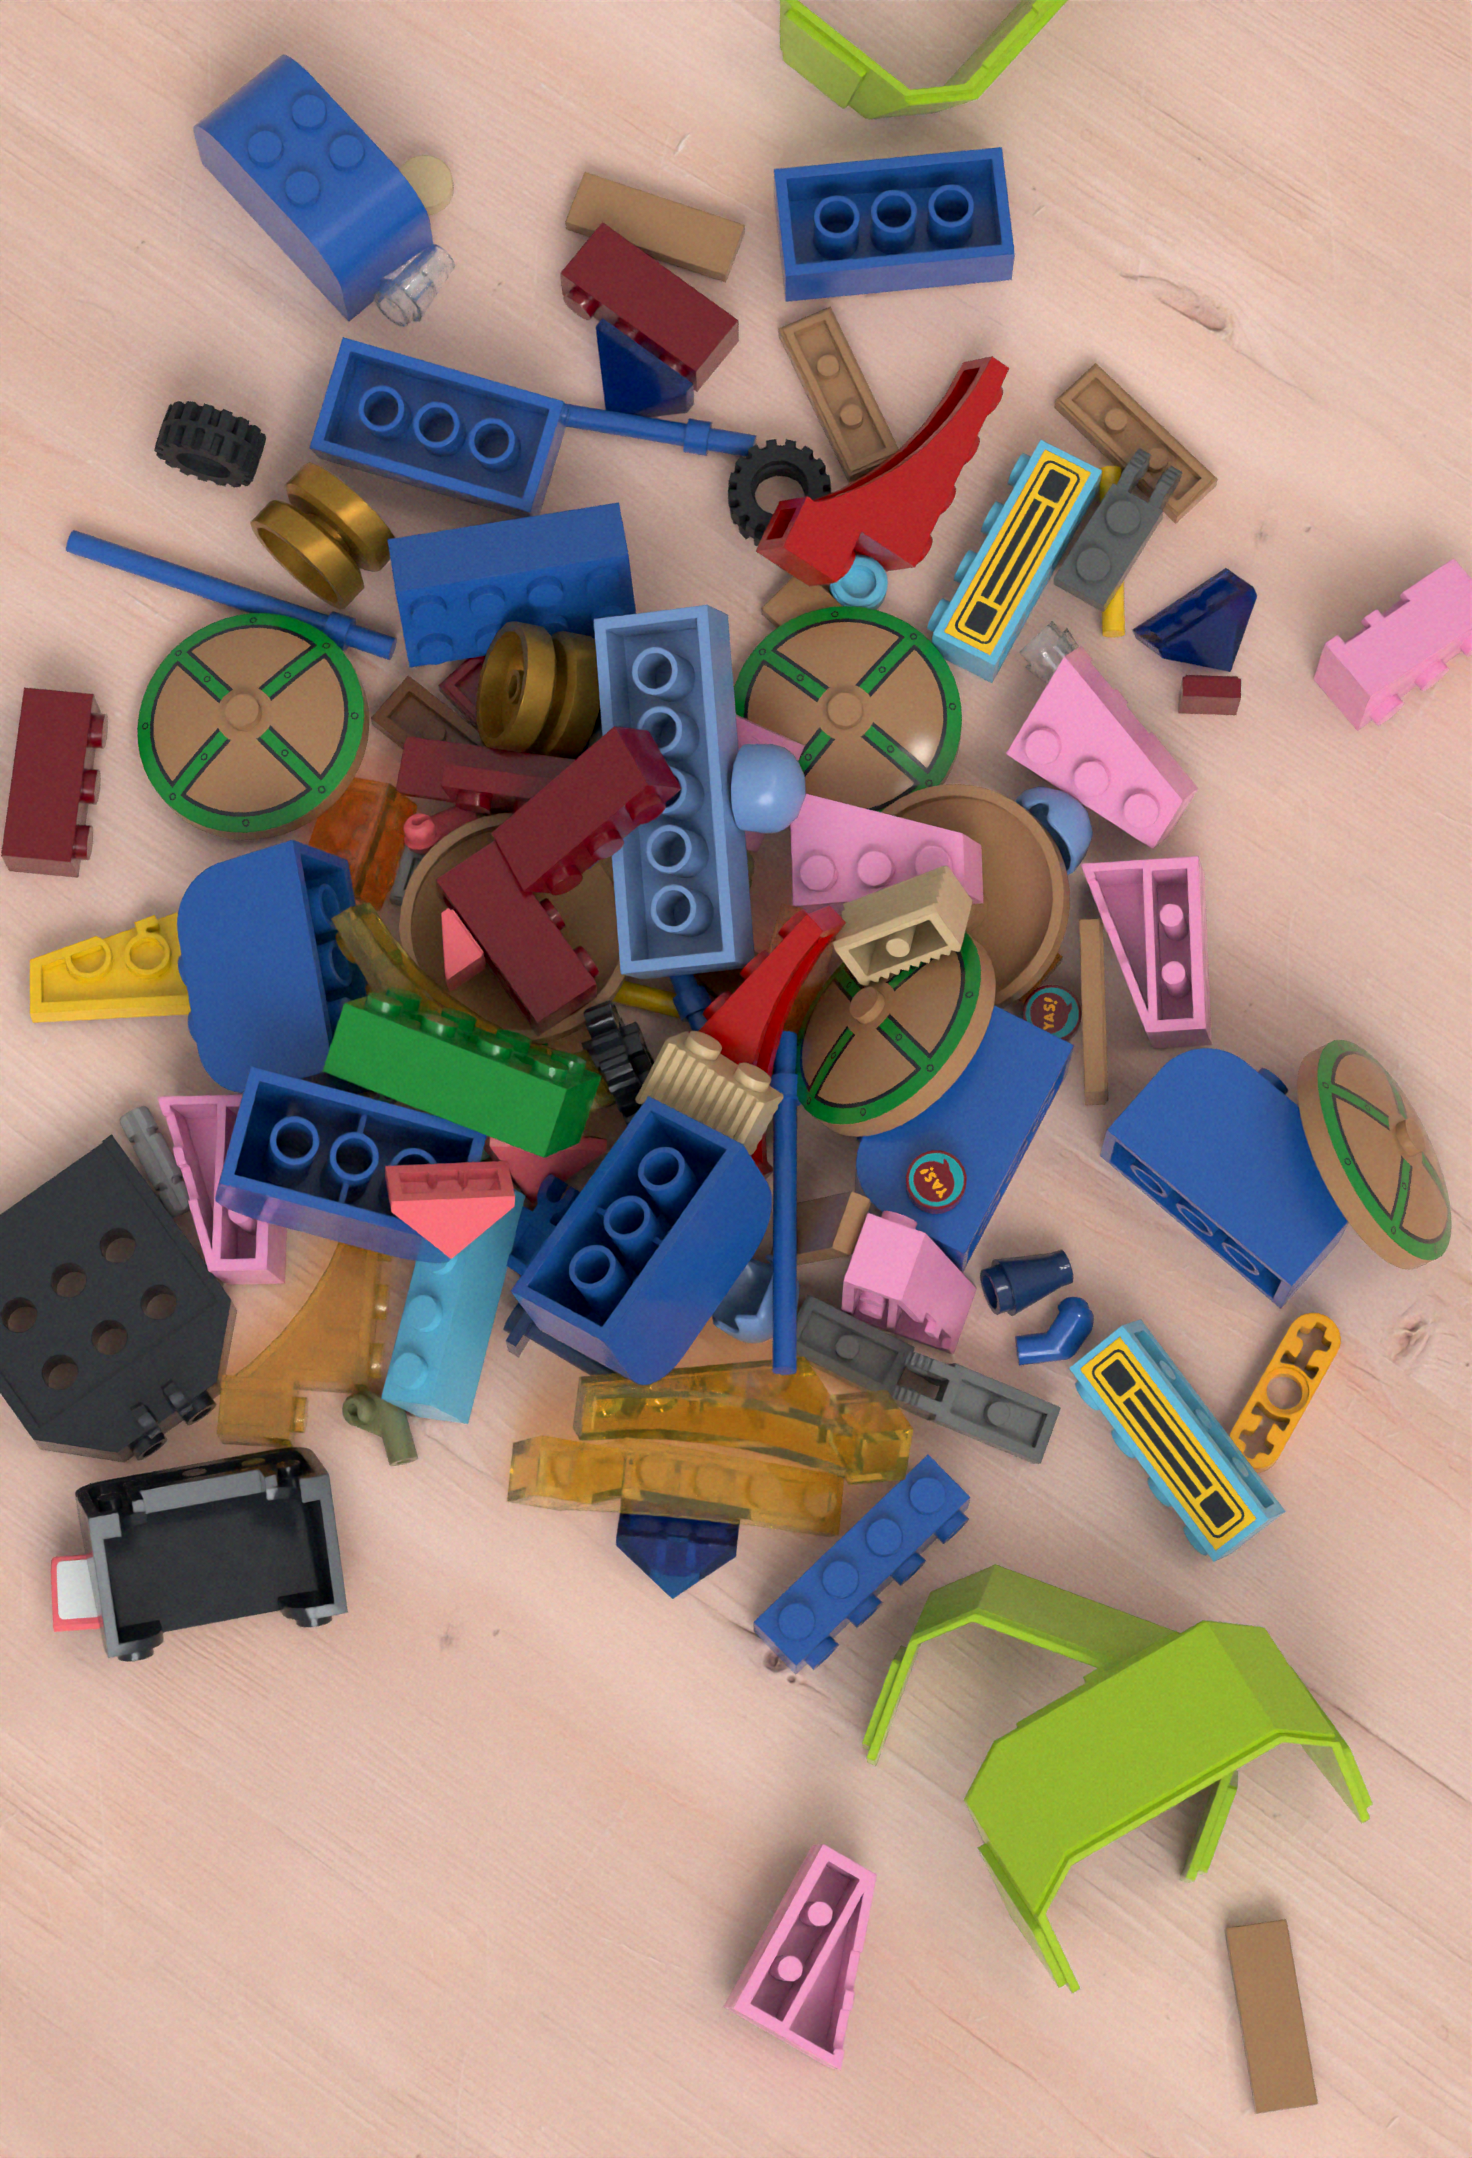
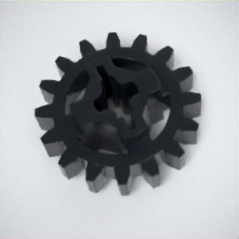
[581,1000,655,1125]

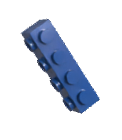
[754,1455,971,1675]

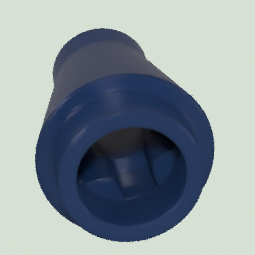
[980,1250,1074,1316]

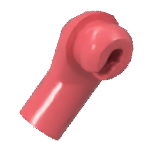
[403,806,478,855]

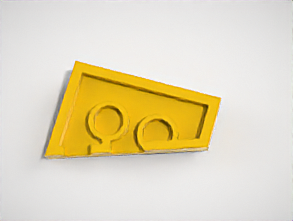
[30,912,191,1023]

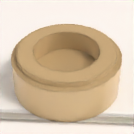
[399,155,454,215]

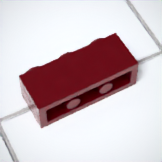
[560,222,739,392]
[1,687,108,878]
[492,726,682,896]
[436,840,600,1036]

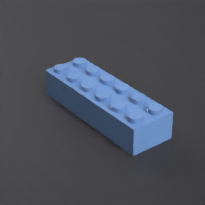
[594,605,755,979]

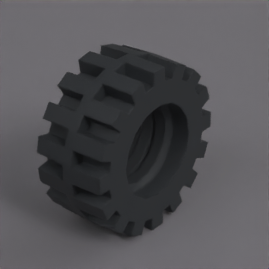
[154,401,266,487]
[728,439,831,546]

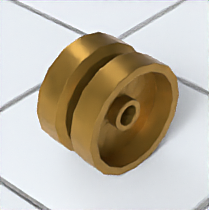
[250,462,395,610]
[476,621,600,759]

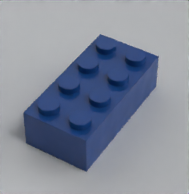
[774,147,1015,302]
[309,337,571,518]
[388,502,636,668]

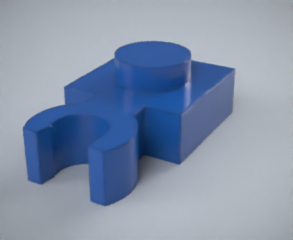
[506,1174,580,1275]

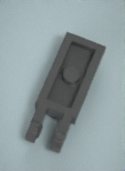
[1054,448,1182,612]
[797,1295,942,1420]
[887,1350,1061,1464]

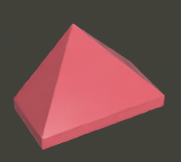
[484,1136,607,1204]
[385,1161,515,1259]

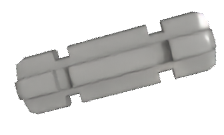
[120,1106,190,1218]

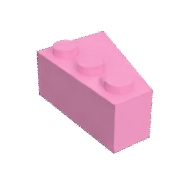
[1314,558,1472,731]
[1006,646,1198,849]
[790,794,983,915]
[1081,856,1212,1049]
[157,1094,287,1285]
[841,1211,977,1355]
[723,1844,877,2070]

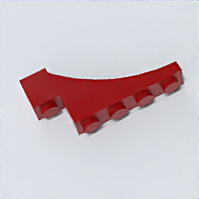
[756,356,1010,587]
[688,906,846,1180]

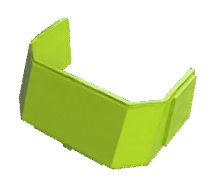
[780,0,1068,120]
[862,1564,1238,1883]
[964,1620,1373,1993]

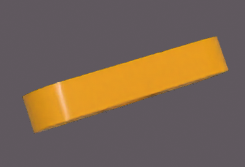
[1229,1313,1341,1473]

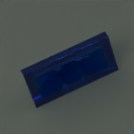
[595,318,694,417]
[1132,568,1257,672]
[616,1500,741,1599]

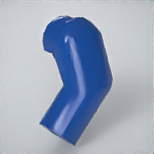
[1015,1297,1094,1366]

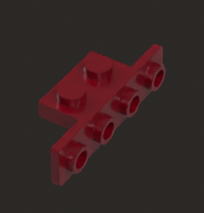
[396,736,575,814]

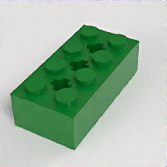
[323,987,602,1158]

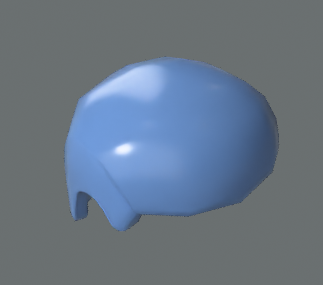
[731,744,806,833]
[1014,786,1093,875]
[712,1254,800,1344]

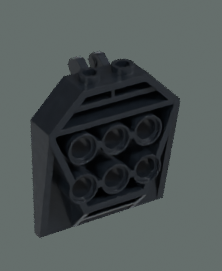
[0,1135,237,1462]

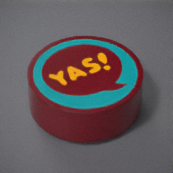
[1022,985,1082,1042]
[906,1150,967,1214]

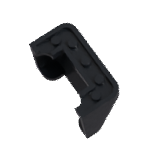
[75,1447,348,1662]

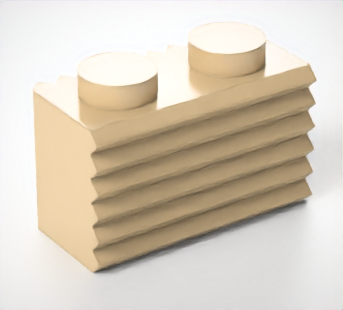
[833,866,973,986]
[635,1031,783,1155]

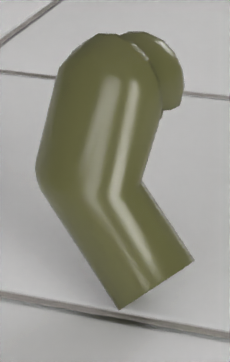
[342,1390,418,1466]

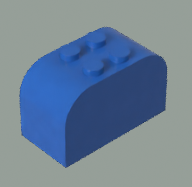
[193,54,435,322]
[177,840,371,1095]
[855,1006,1074,1273]
[1100,1048,1349,1309]
[215,1066,487,1263]
[511,1096,772,1385]

